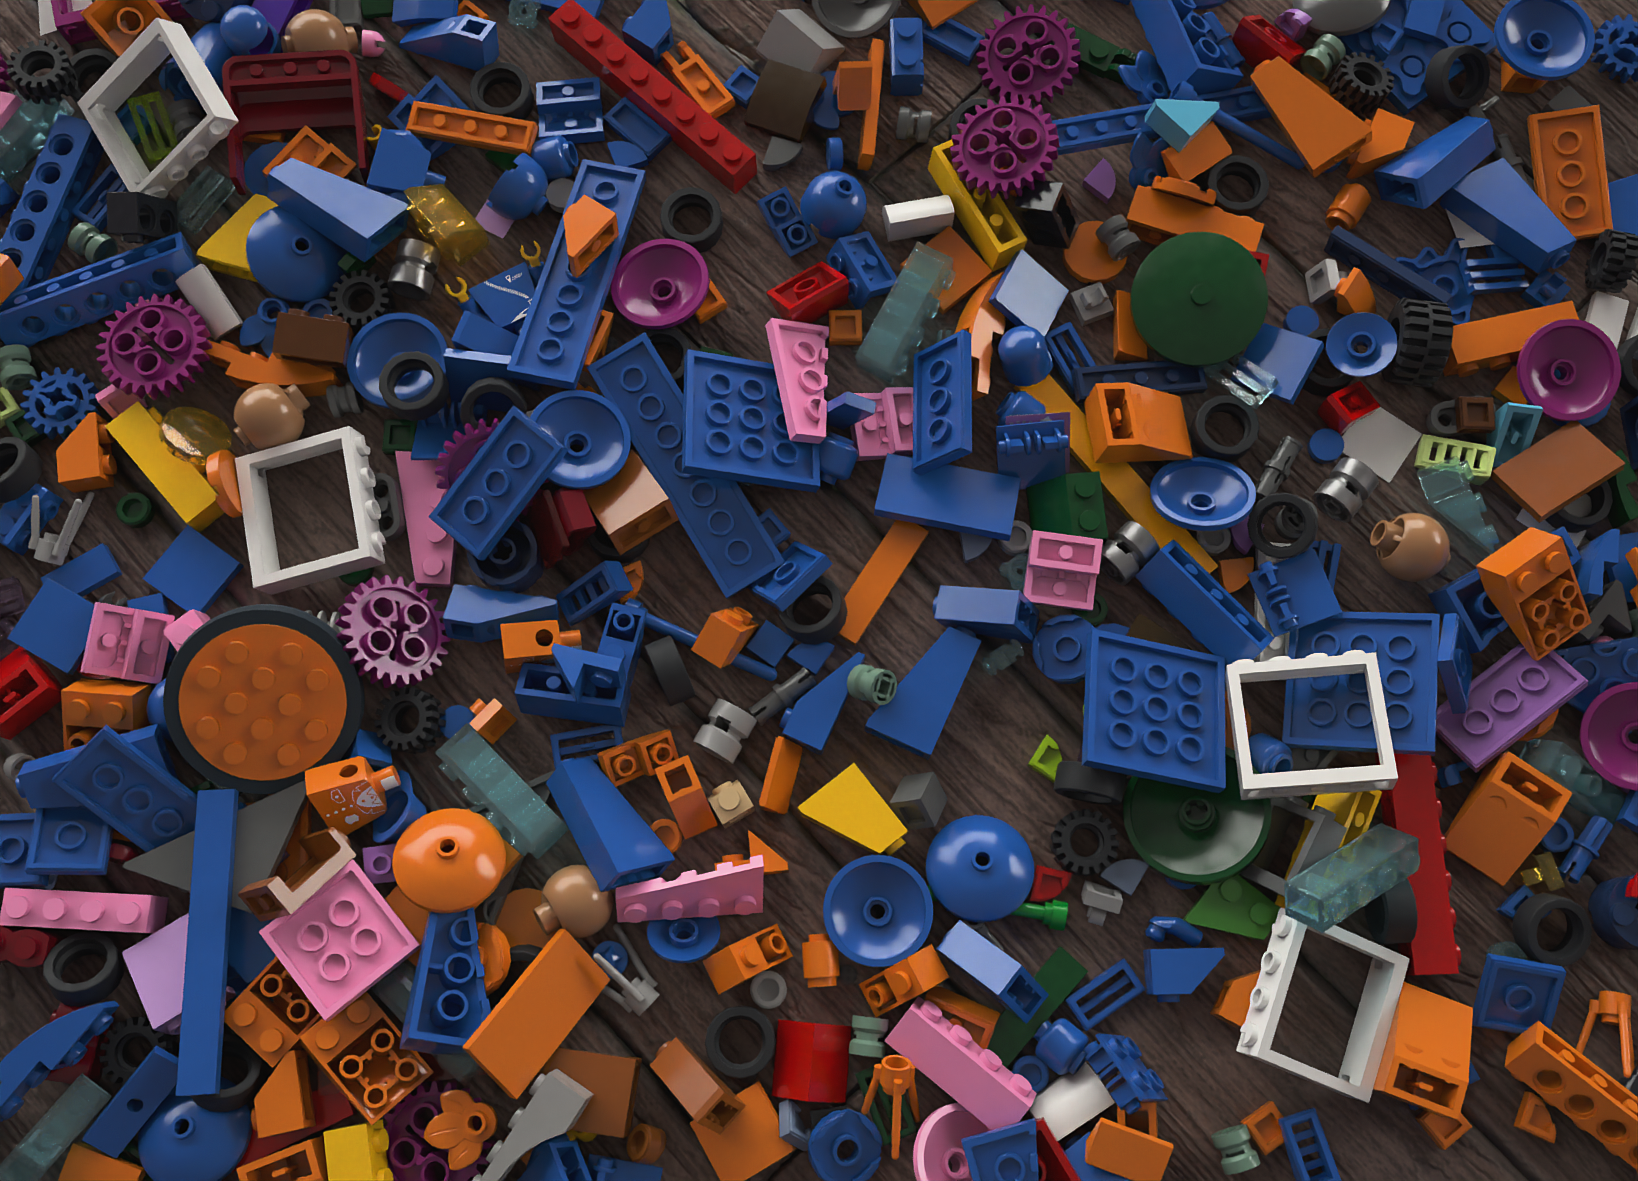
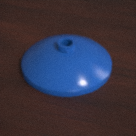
[1494,0,1595,81]
[246,206,348,303]
[347,313,448,409]
[530,390,631,490]
[1150,457,1256,532]
[926,815,1034,923]
[823,855,933,967]
[138,1077,253,1181]

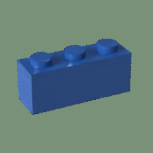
[514,662,631,727]

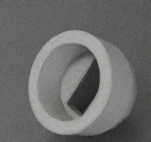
[3,753,35,781]

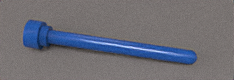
[1168,80,1305,169]
[625,598,777,681]

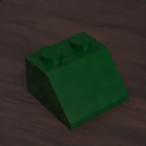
[1026,471,1108,545]

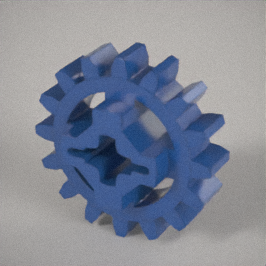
[1591,14,1638,83]
[20,367,101,440]

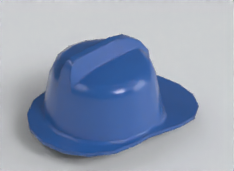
[372,770,427,844]

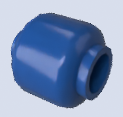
[531,135,578,182]
[995,391,1046,426]
[819,432,859,485]
[1248,733,1293,774]
[1034,1018,1089,1075]

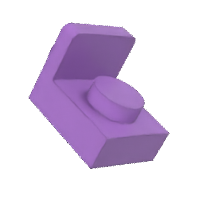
[362,843,397,884]

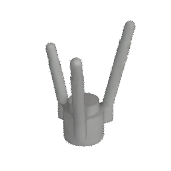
[28,492,94,565]
[593,923,660,1016]

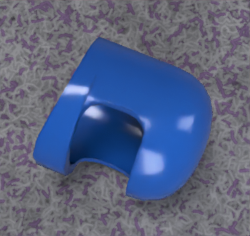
[220,5,281,56]
[998,326,1053,387]

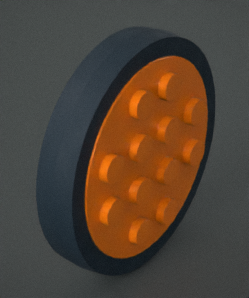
[163,604,365,794]

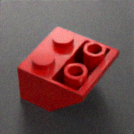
[0,646,64,740]

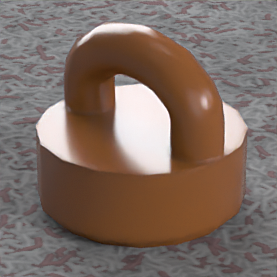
[627,1123,667,1165]

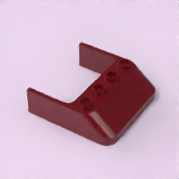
[222,50,370,195]

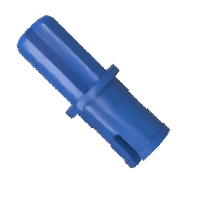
[1201,12,1246,70]
[1556,815,1613,884]

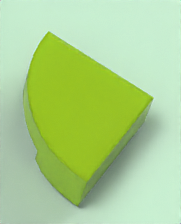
[1027,735,1062,783]

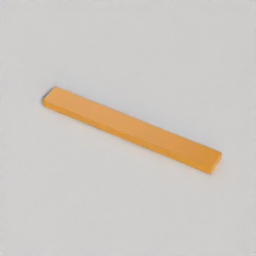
[1014,374,1218,574]

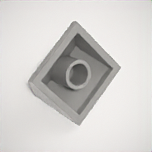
[756,9,845,75]

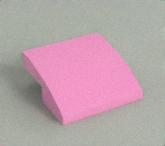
[850,387,913,461]
[1023,530,1103,612]
[80,602,175,684]

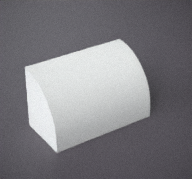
[882,195,955,242]
[175,264,243,341]
[1028,1062,1115,1141]

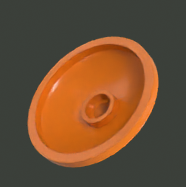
[392,808,506,913]

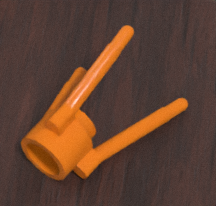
[1576,991,1635,1078]
[861,1055,920,1160]

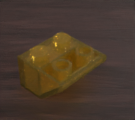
[404,184,490,267]

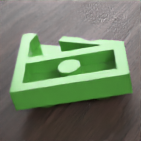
[1183,875,1280,940]

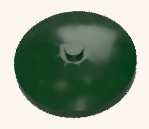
[1130,232,1268,368]
[1123,746,1272,885]

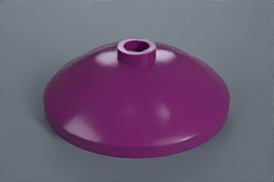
[611,239,710,329]
[1517,319,1621,421]
[1579,682,1638,790]

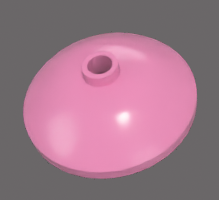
[913,1103,991,1181]

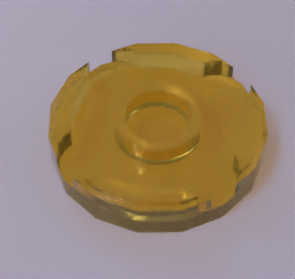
[159,407,232,465]

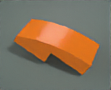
[1334,267,1376,316]
[597,729,679,787]

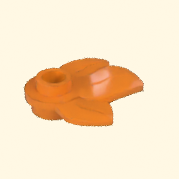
[424,1089,498,1170]

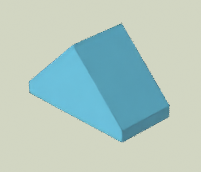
[1145,99,1220,153]
[1486,402,1543,467]

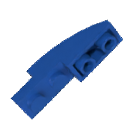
[0,1001,120,1120]

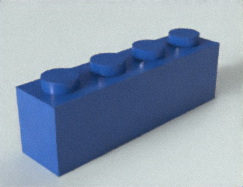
[1135,539,1274,668]

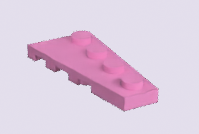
[765,318,829,444]
[395,451,457,588]
[616,855,764,923]

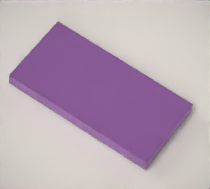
[1436,643,1588,773]

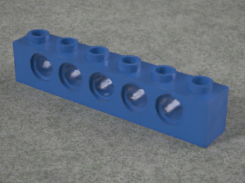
[0,113,105,294]
[0,232,200,348]

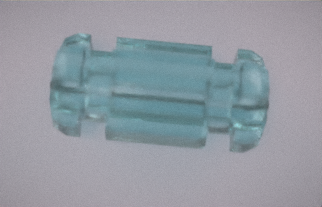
[982,639,1025,676]

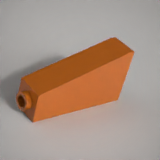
[1250,56,1372,178]

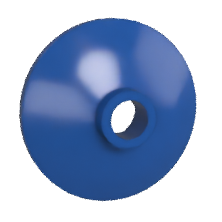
[1326,312,1398,377]
[647,916,720,963]

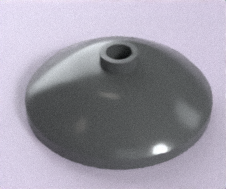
[812,0,901,38]
[1292,0,1391,36]

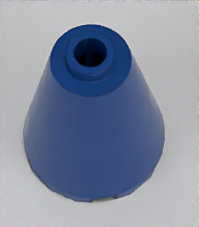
[158,22,233,114]

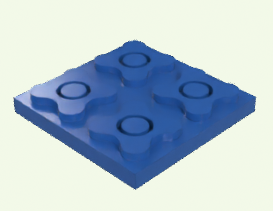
[1336,0,1497,116]
[682,349,820,493]
[1282,612,1440,756]
[1082,629,1226,793]

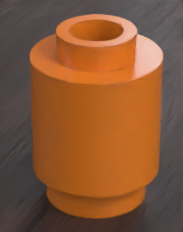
[1325,183,1371,232]
[802,933,840,988]

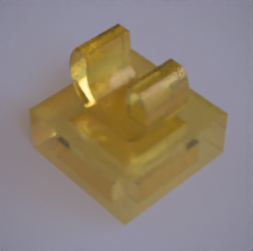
[1519,851,1565,891]

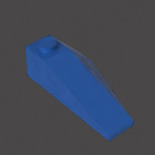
[399,907,491,1054]

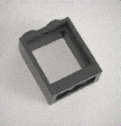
[1239,796,1347,909]

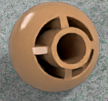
[281,9,358,53]
[233,383,311,450]
[1370,513,1451,582]
[533,864,616,939]

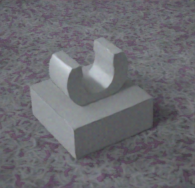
[1305,259,1348,304]
[1069,282,1114,326]
[1081,880,1123,926]

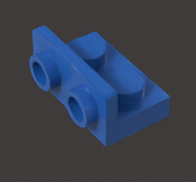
[826,231,901,309]
[0,483,63,556]

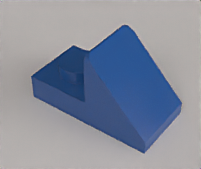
[551,643,626,704]

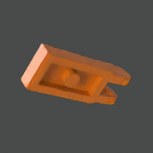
[660,41,735,119]

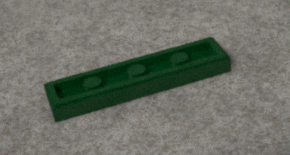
[987,946,1088,1068]

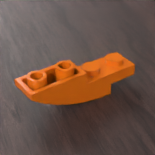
[954,272,1006,401]
[204,339,344,397]

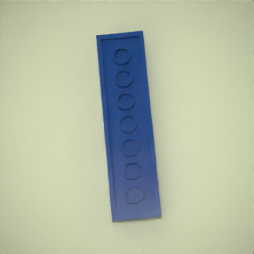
[507,159,646,390]
[587,332,786,600]

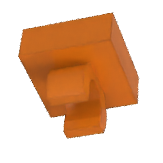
[469,698,518,745]

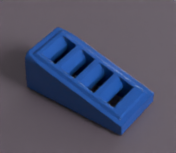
[556,561,633,626]
[1278,1107,1342,1181]

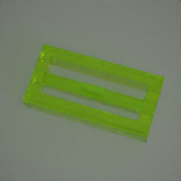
[126,91,178,164]

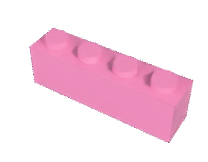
[0,888,169,934]
[884,996,1037,1130]

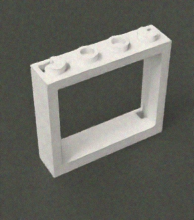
[77,17,239,199]
[235,426,386,595]
[1225,650,1398,800]
[1236,908,1410,1103]

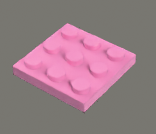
[259,859,421,1022]

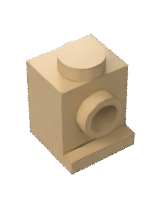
[707,780,755,829]

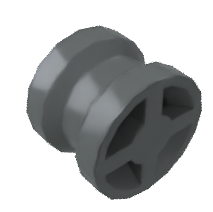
[326,381,364,418]

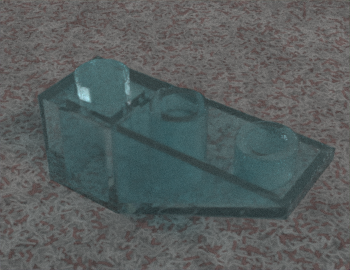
[1416,455,1500,555]
[1519,739,1627,827]
[0,1073,112,1181]

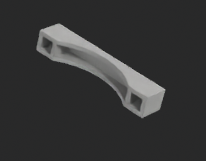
[472,1069,594,1181]

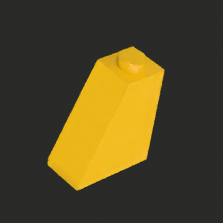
[196,194,279,283]
[797,763,908,856]

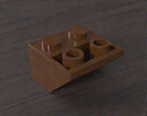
[272,309,355,369]

